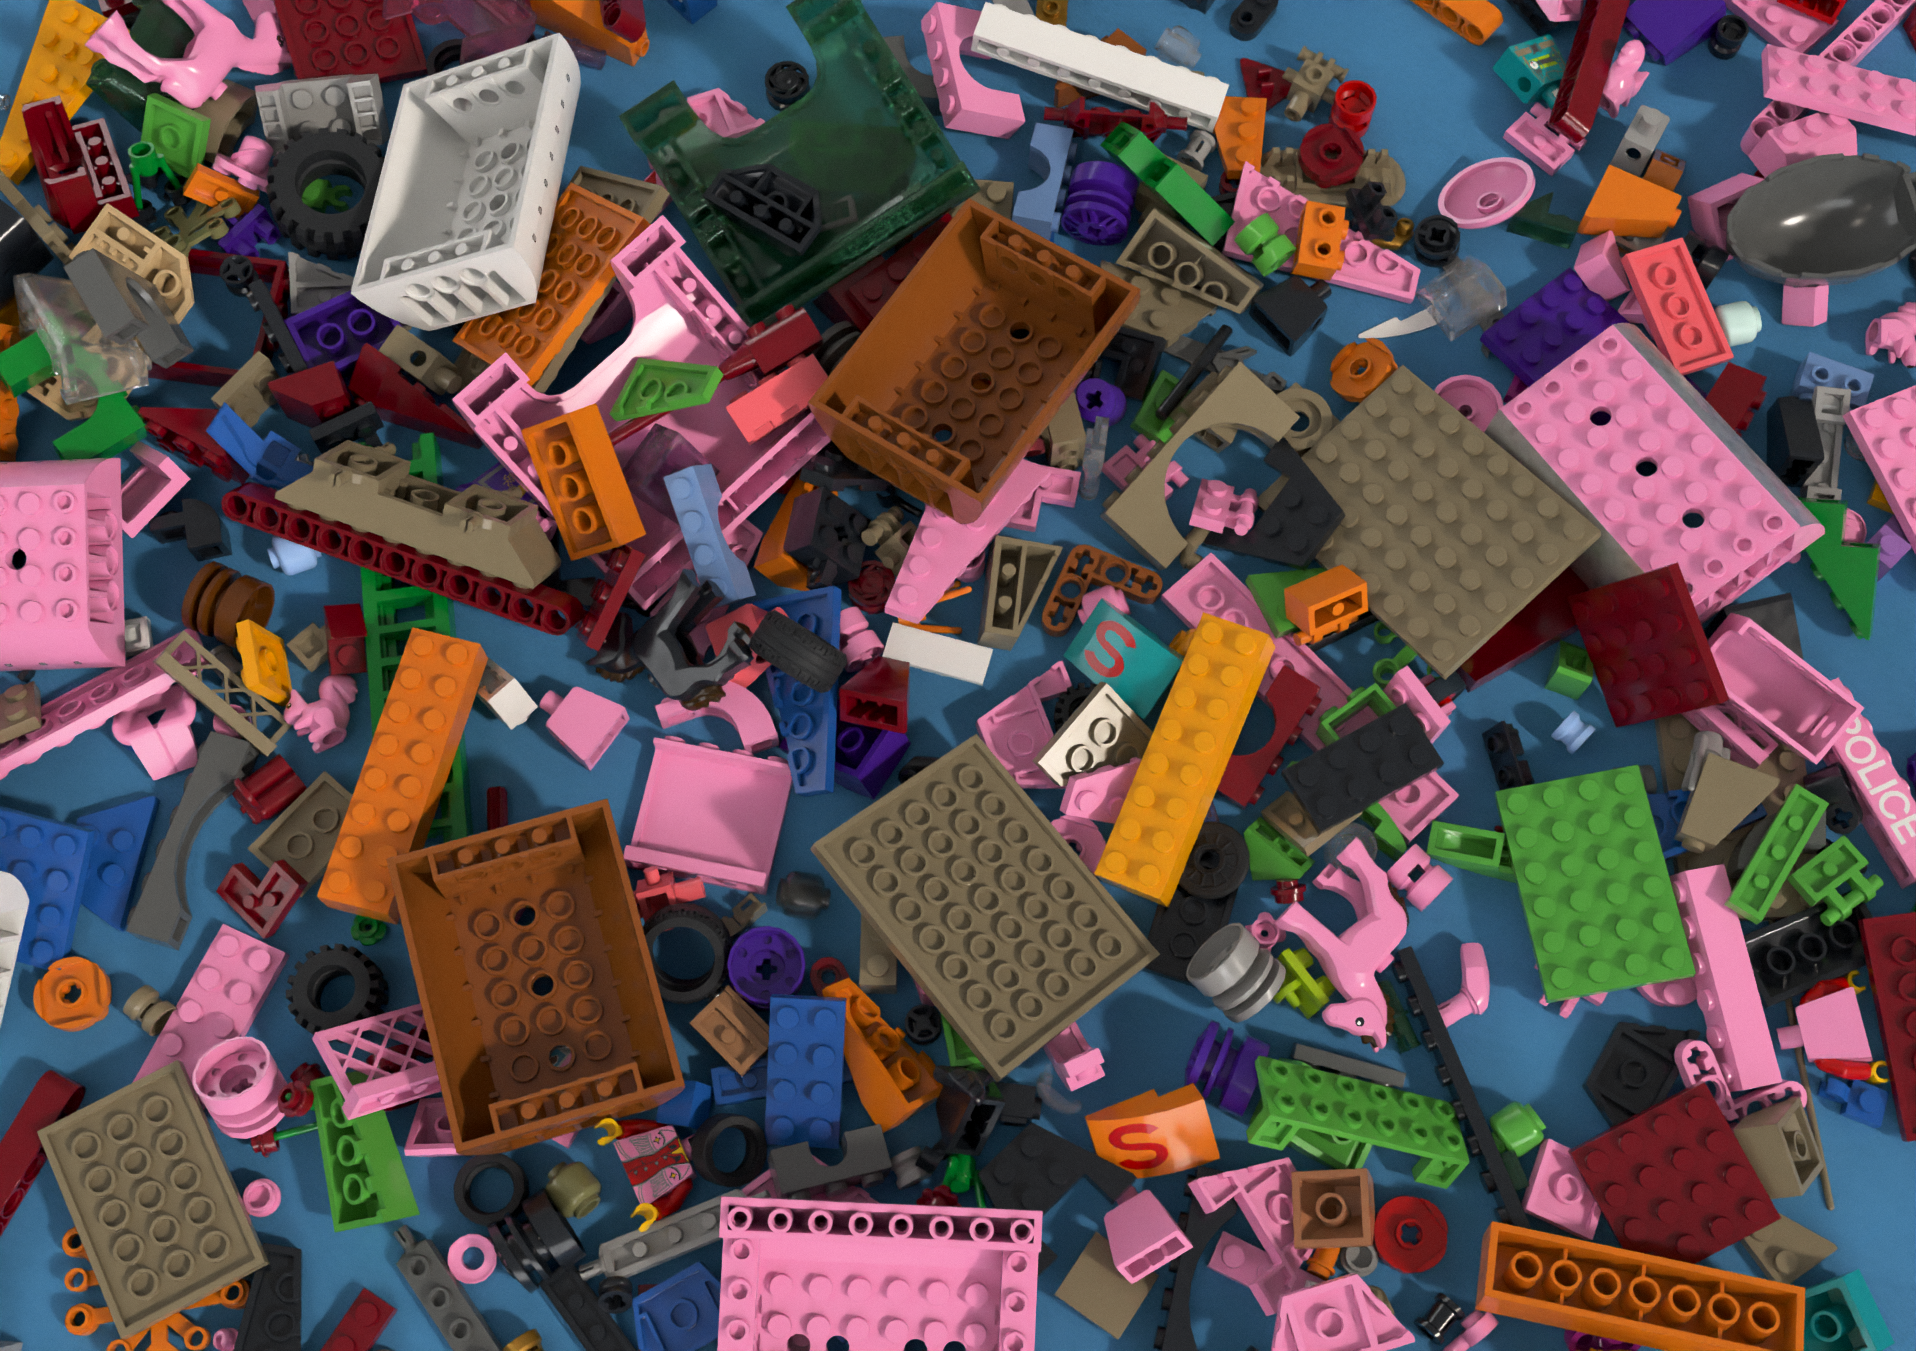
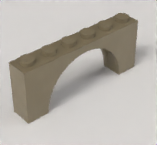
[1100,362,1300,571]

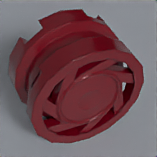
[848,560,895,615]

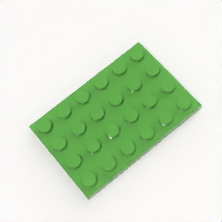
[1494,765,1696,1003]

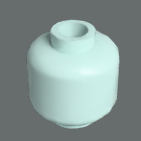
[1714,301,1762,347]

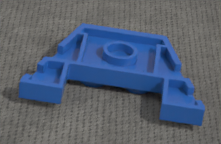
[632,1261,721,1351]

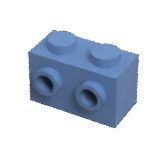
[1789,352,1875,411]

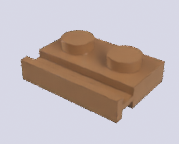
[690,985,769,1077]

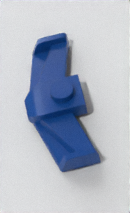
[206,402,313,490]

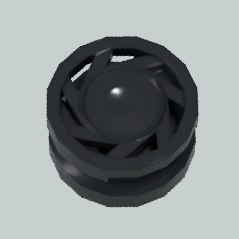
[765,61,810,113]
[1414,215,1461,267]

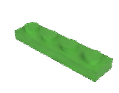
[1724,784,1829,925]

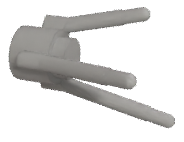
[1681,731,1731,792]

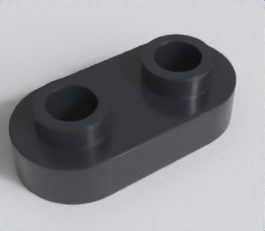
[1229,0,1279,41]

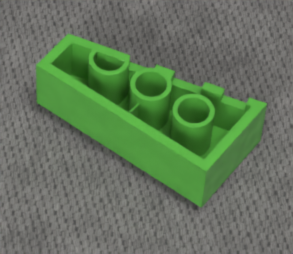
[310,1071,420,1232]

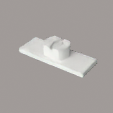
[882,622,993,686]

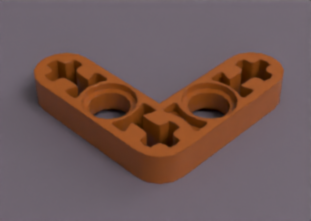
[1041,544,1163,637]

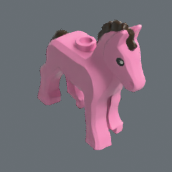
[1274,836,1410,1053]

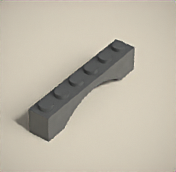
[126,731,260,951]

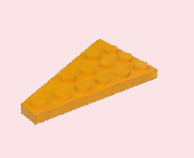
[0,0,136,185]

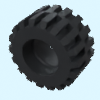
[286,944,389,1043]

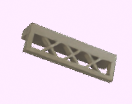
[153,630,292,757]

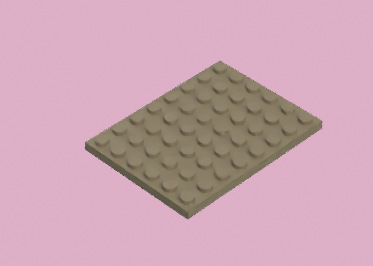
[1257,365,1601,680]
[810,734,1160,1082]

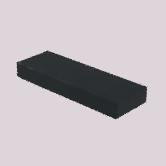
[539,1264,637,1351]

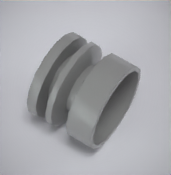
[1186,923,1286,1023]

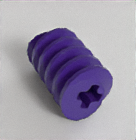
[1076,378,1127,427]

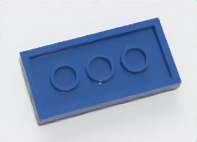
[765,994,847,1149]

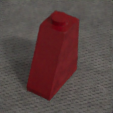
[839,656,910,734]

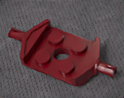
[1044,97,1187,144]

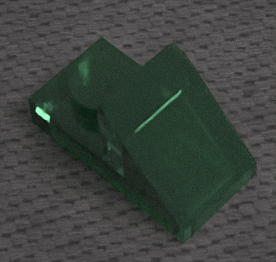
[1506,192,1580,249]

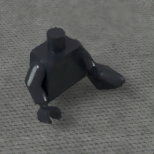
[915,1064,1006,1174]

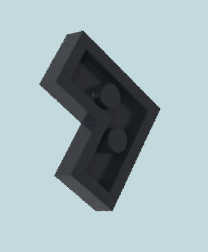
[1099,327,1167,403]

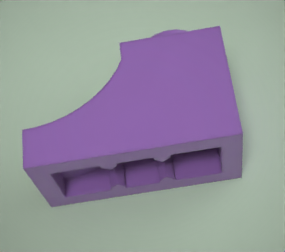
[1867,515,1912,582]

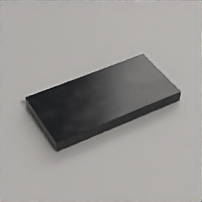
[1142,851,1239,988]

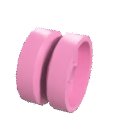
[1434,374,1504,432]

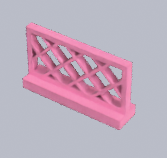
[312,1003,441,1120]

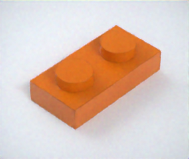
[183,163,260,218]

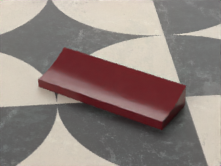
[1455,566,1589,693]

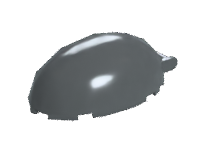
[1726,153,1916,288]

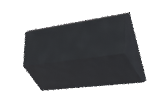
[1744,891,1873,1008]

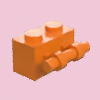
[1284,564,1368,646]

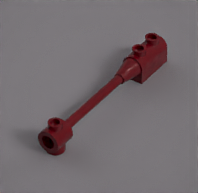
[608,304,823,448]

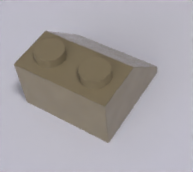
[1733,1096,1824,1199]

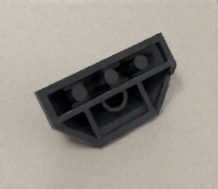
[702,163,822,257]

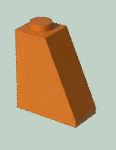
[1576,164,1682,238]

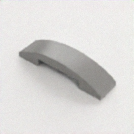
[1800,386,1851,500]

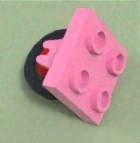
[1383,666,1466,744]

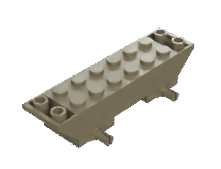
[275,440,561,589]

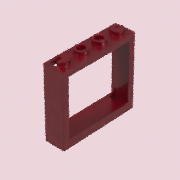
[144,249,290,387]

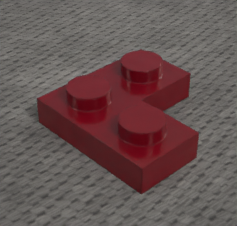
[216,859,308,939]

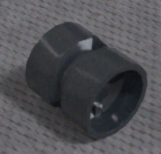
[1683,230,1730,290]

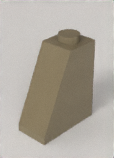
[1674,753,1781,853]

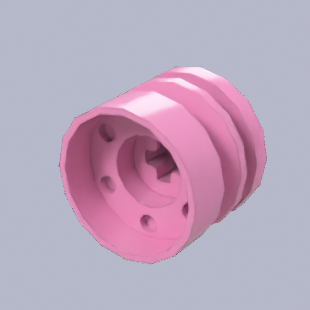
[192,1037,287,1139]

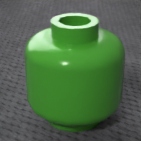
[1489,1101,1546,1158]

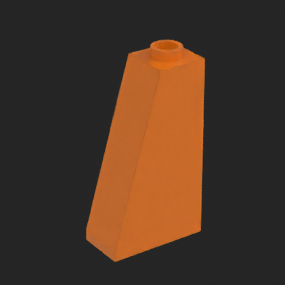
[530,0,650,67]

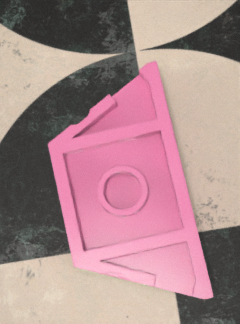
[647,88,767,170]
[1271,1273,1415,1351]

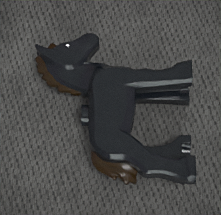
[585,569,754,711]

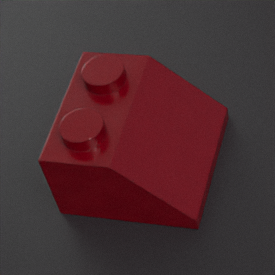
[267,361,355,428]

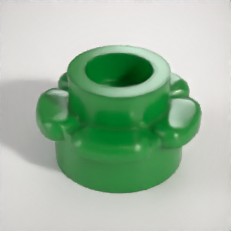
[351,915,387,946]

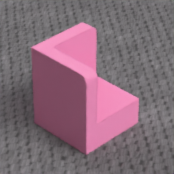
[1782,285,1829,327]

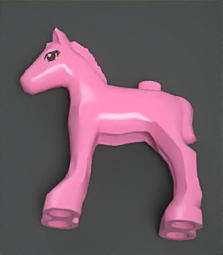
[85,0,292,109]

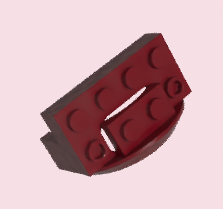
[22,95,139,234]

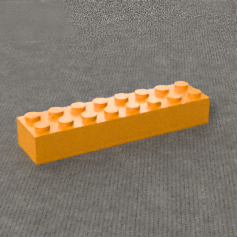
[1094,612,1275,907]

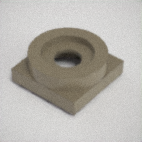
[1259,382,1340,457]

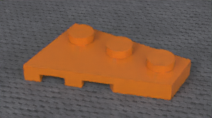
[1212,96,1267,179]

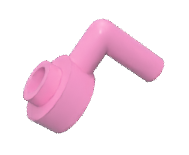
[1443,1309,1499,1351]

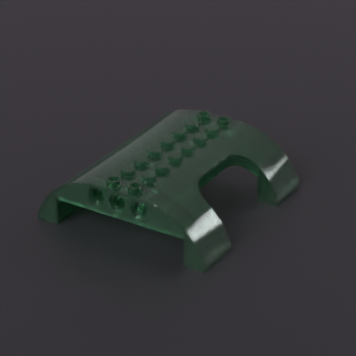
[619,0,981,328]

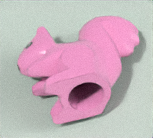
[1598,39,1649,119]
[1865,302,1916,368]
[283,674,358,754]

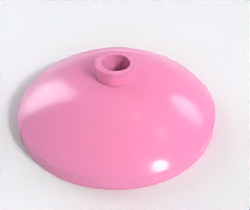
[1438,157,1535,229]

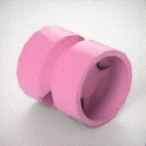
[1386,844,1453,912]

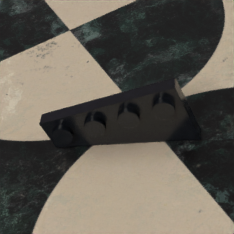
[233,1243,303,1351]

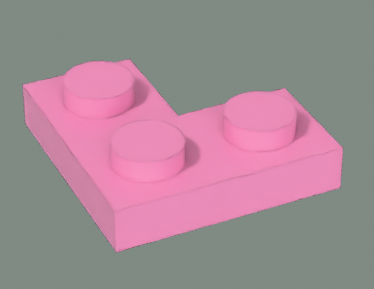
[1005,465,1081,532]

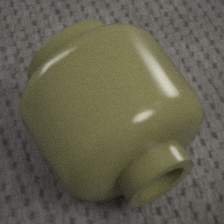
[545,1161,602,1219]

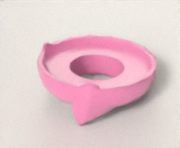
[448,1234,497,1284]

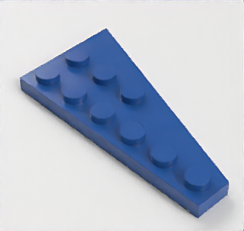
[749,585,842,797]

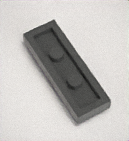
[1290,1042,1406,1088]

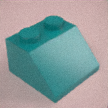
[1804,1269,1895,1351]

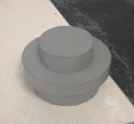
[1340,1245,1378,1277]

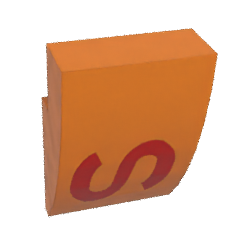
[1084,1083,1220,1179]

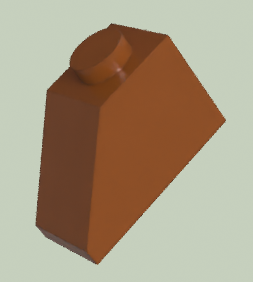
[1642,149,1686,192]

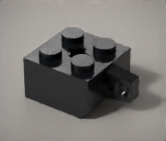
[783,486,871,590]

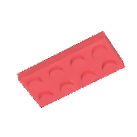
[1620,237,1734,376]

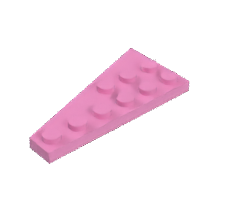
[1222,161,1420,304]

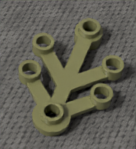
[152,197,241,257]

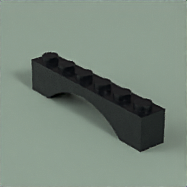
[1153,1166,1238,1351]

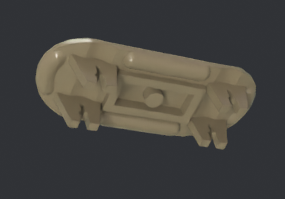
[1260,147,1406,208]

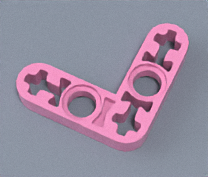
[1674,1039,1807,1133]

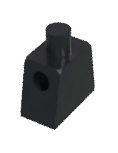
[1249,276,1332,357]

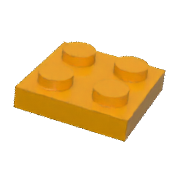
[236,619,292,707]

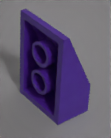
[778,699,911,800]

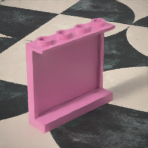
[623,736,793,895]

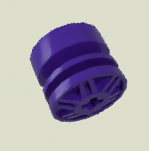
[1061,161,1138,246]
[727,926,806,1012]
[1184,1019,1270,1117]

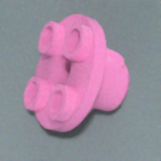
[212,136,274,193]

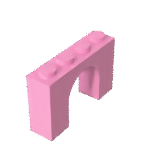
[921,2,1026,139]

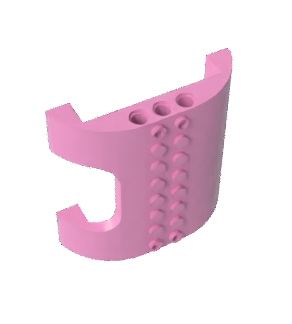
[452,215,831,610]

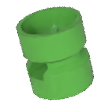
[1234,213,1297,277]

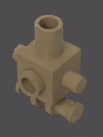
[1282,45,1349,122]
[861,506,917,577]

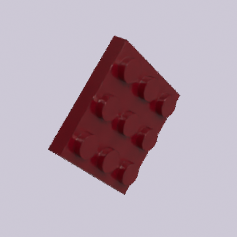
[574,544,646,651]

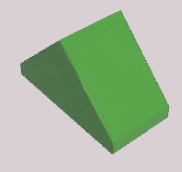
[1544,640,1593,700]

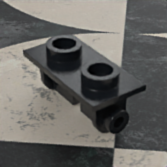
[1482,721,1535,790]

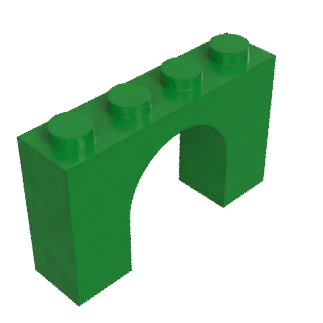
[0,317,147,460]

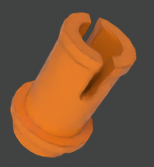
[1306,1248,1342,1281]

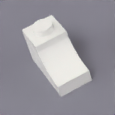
[476,657,538,730]

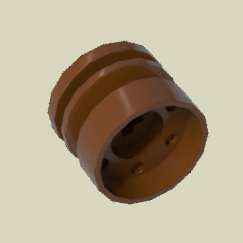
[181,561,275,649]

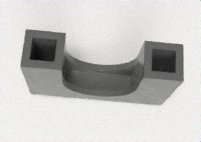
[63,248,194,369]

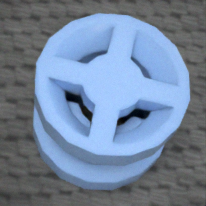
[1551,711,1596,755]

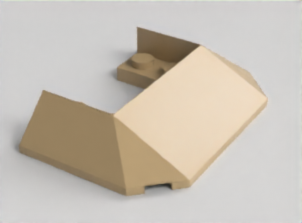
[18,203,195,421]

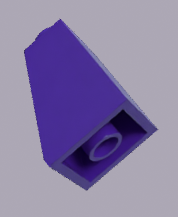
[1622,0,1726,66]

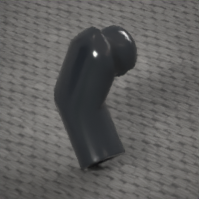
[898,756,941,784]

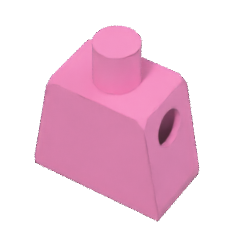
[539,686,630,771]
[1104,1186,1193,1284]

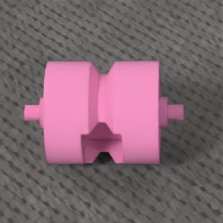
[839,607,885,673]

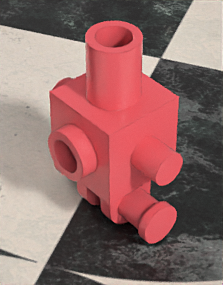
[633,866,706,931]

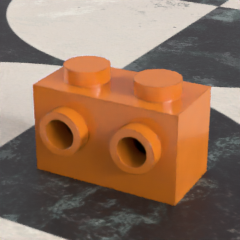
[1291,200,1349,281]

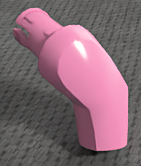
[1437,943,1490,1028]

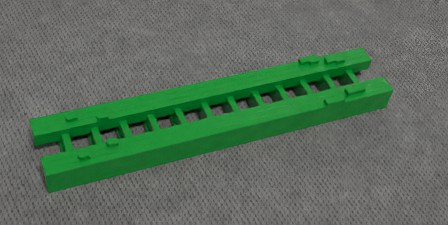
[358,433,473,843]

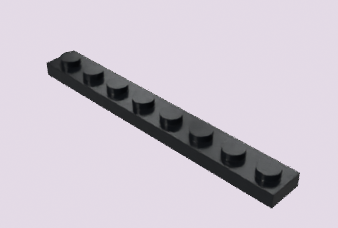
[1391,946,1531,1229]

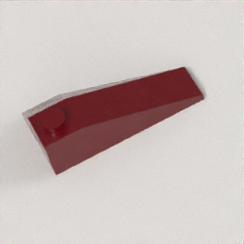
[348,343,483,449]

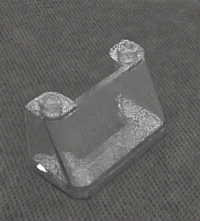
[13,273,152,405]

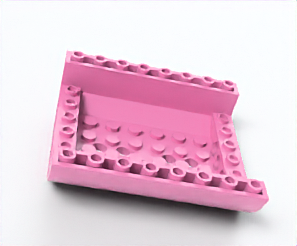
[717,1196,1043,1351]

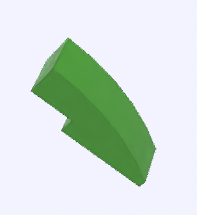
[1427,820,1516,883]

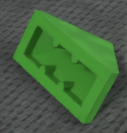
[1244,817,1316,881]

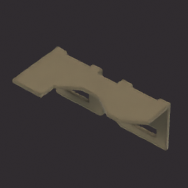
[721,893,768,942]

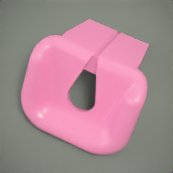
[112,684,198,781]

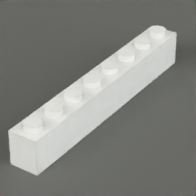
[971,2,1229,133]

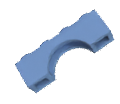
[1012,122,1078,241]
[663,464,756,609]

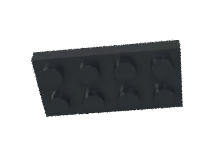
[1281,703,1444,835]

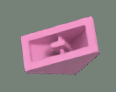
[1574,230,1630,301]

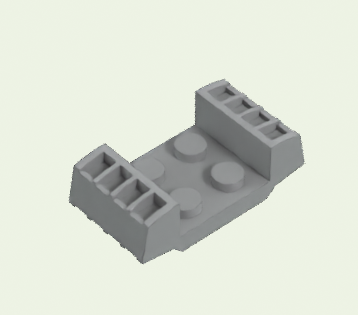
[255,74,390,156]

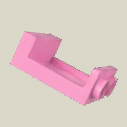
[121,441,190,539]

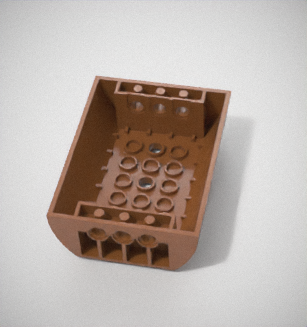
[808,198,1141,524]
[386,798,685,1155]

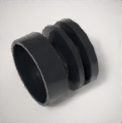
[487,1188,587,1294]

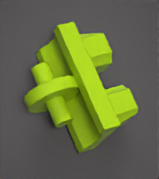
[1272,948,1336,1019]

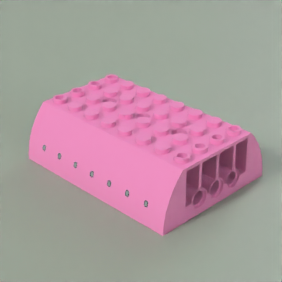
[0,458,126,671]

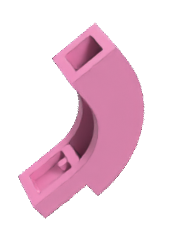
[655,681,780,754]
[1043,1022,1105,1092]

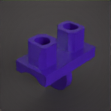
[217,203,281,257]

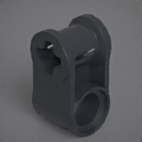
[1803,762,1863,834]

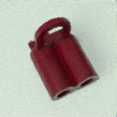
[232,753,307,825]

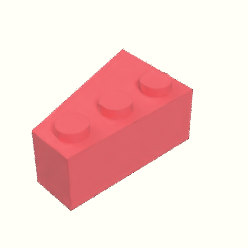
[725,353,828,446]

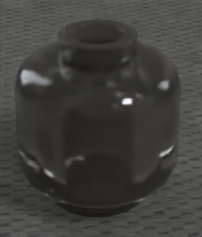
[776,871,831,920]

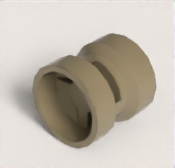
[123,985,177,1036]

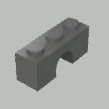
[768,1124,892,1200]

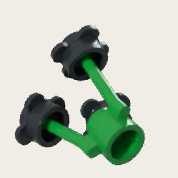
[126,141,193,227]

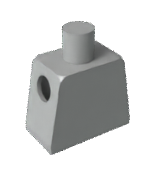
[1610,105,1670,177]

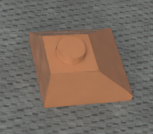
[1291,1168,1375,1249]

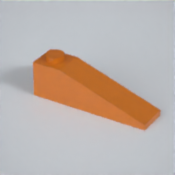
[754,468,838,591]
[822,978,944,1133]

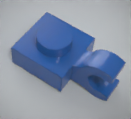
[1817,1078,1889,1128]

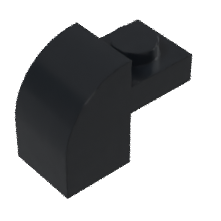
[149,499,232,562]

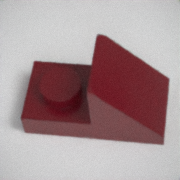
[323,603,367,675]

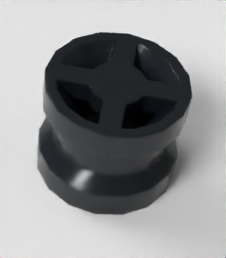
[219,255,260,297]
[905,1004,941,1046]

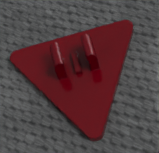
[1240,58,1292,112]

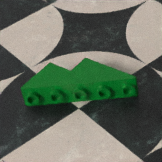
[1100,121,1235,246]
[1797,497,1881,640]

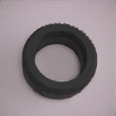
[749,610,847,693]
[643,903,733,1004]

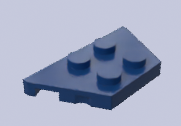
[76,796,160,932]

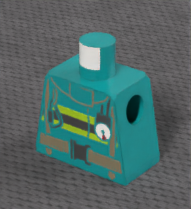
[1492,34,1567,110]

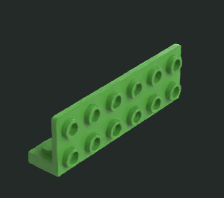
[1246,1056,1470,1189]

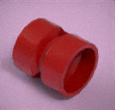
[1328,80,1377,138]

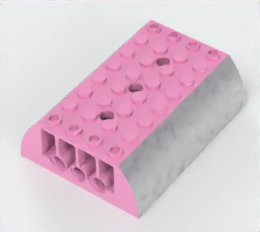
[1484,323,1825,624]

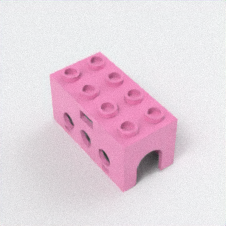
[1708,613,1864,765]

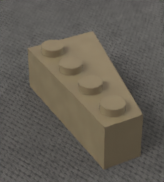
[1115,207,1265,314]

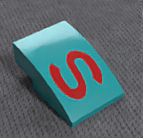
[1063,598,1184,720]

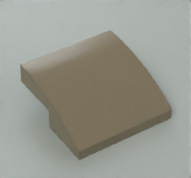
[1054,1232,1159,1340]

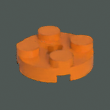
[1329,338,1398,403]
[33,957,112,1032]

